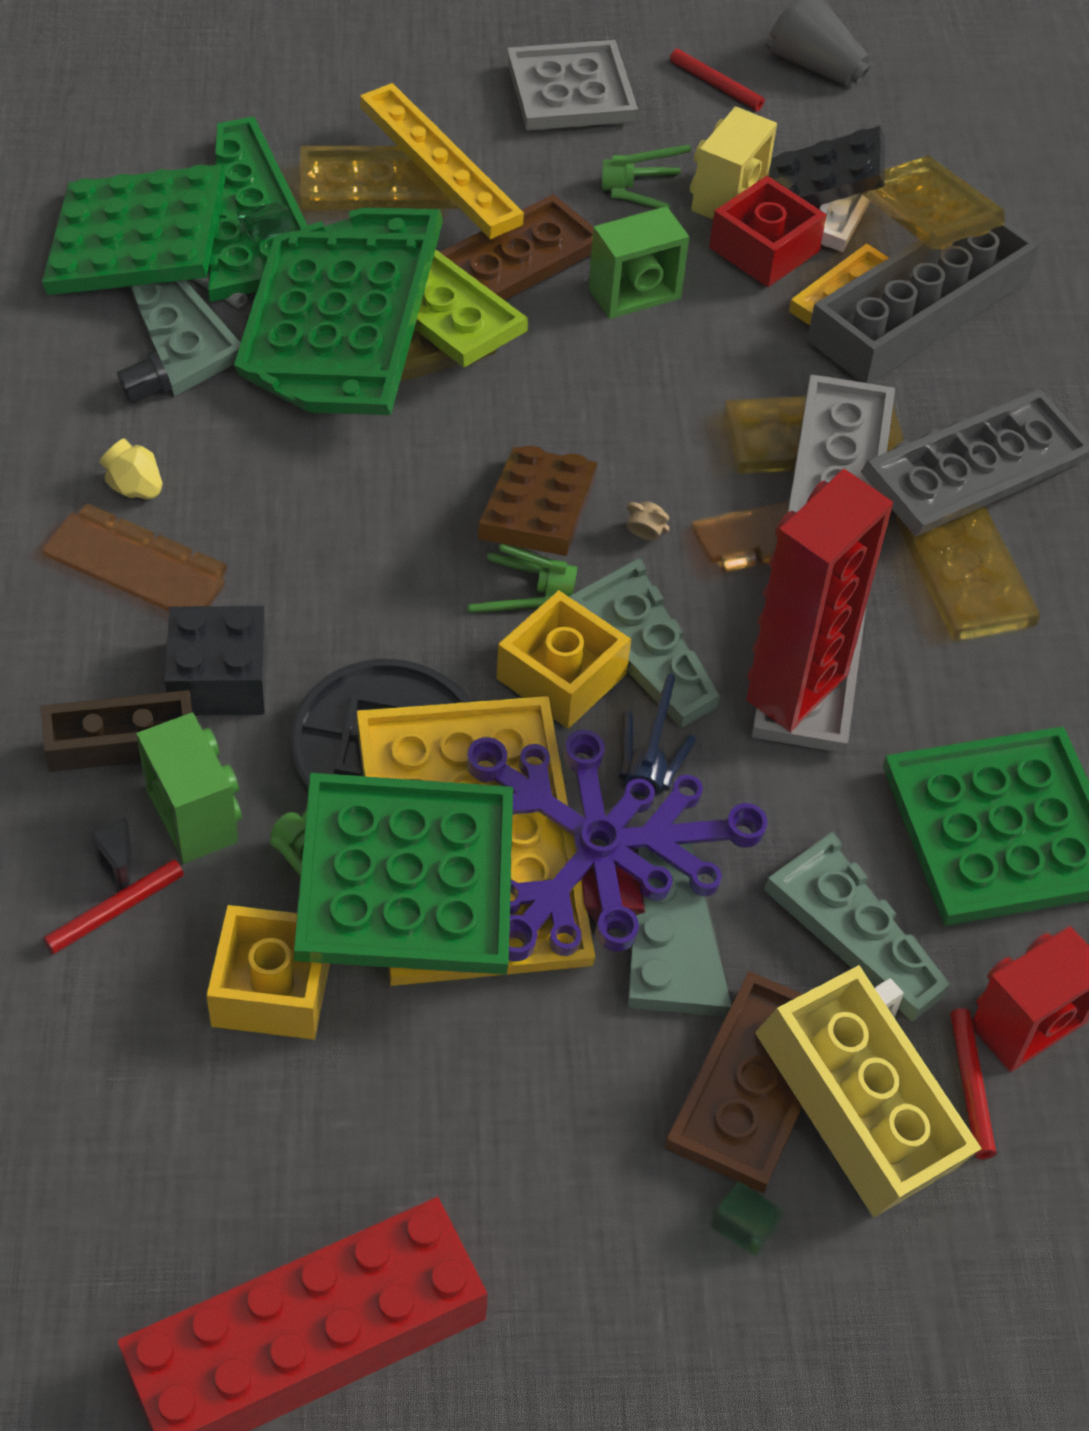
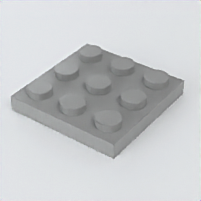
[507,40,638,130]

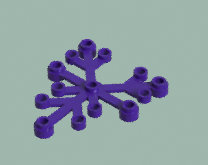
[466,730,768,961]

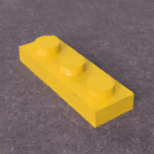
[789,243,889,325]

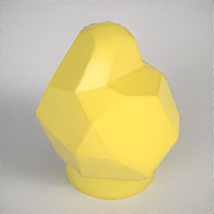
[99,438,163,500]

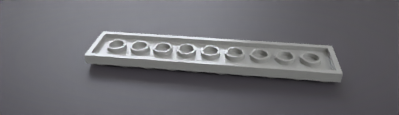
[752,374,895,753]

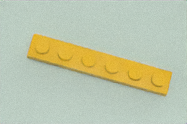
[360,83,524,239]

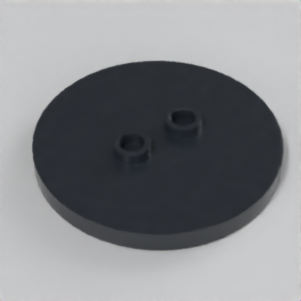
[291,659,471,795]

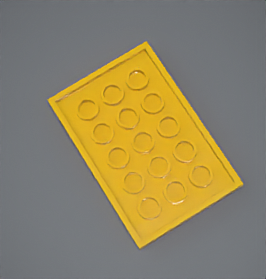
[356,696,596,986]

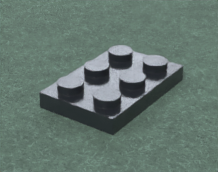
[769,126,885,206]

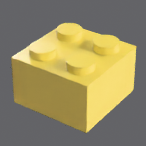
[690,106,777,219]

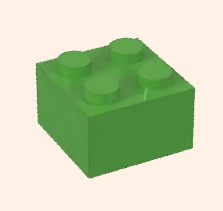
[588,206,689,319]
[136,712,242,864]

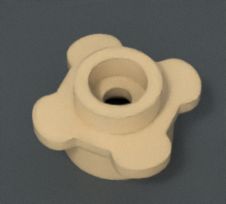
[626,502,670,541]

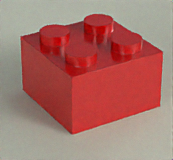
[709,176,827,287]
[972,926,1089,1072]

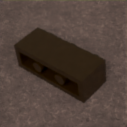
[40,690,192,772]

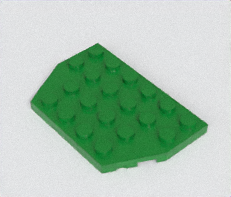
[234,208,443,416]

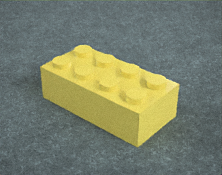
[755,965,982,1218]

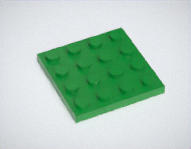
[42,164,226,295]
[882,726,1089,926]
[294,773,513,975]

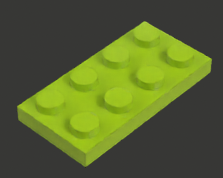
[414,249,528,367]

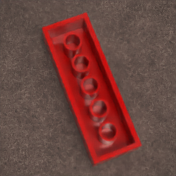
[746,469,893,733]
[117,1196,488,1431]

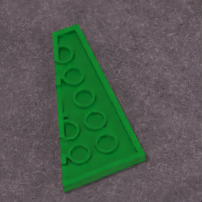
[209,116,308,302]

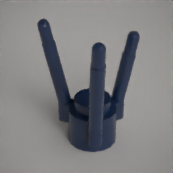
[618,673,696,797]

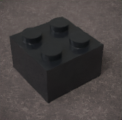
[165,606,267,716]

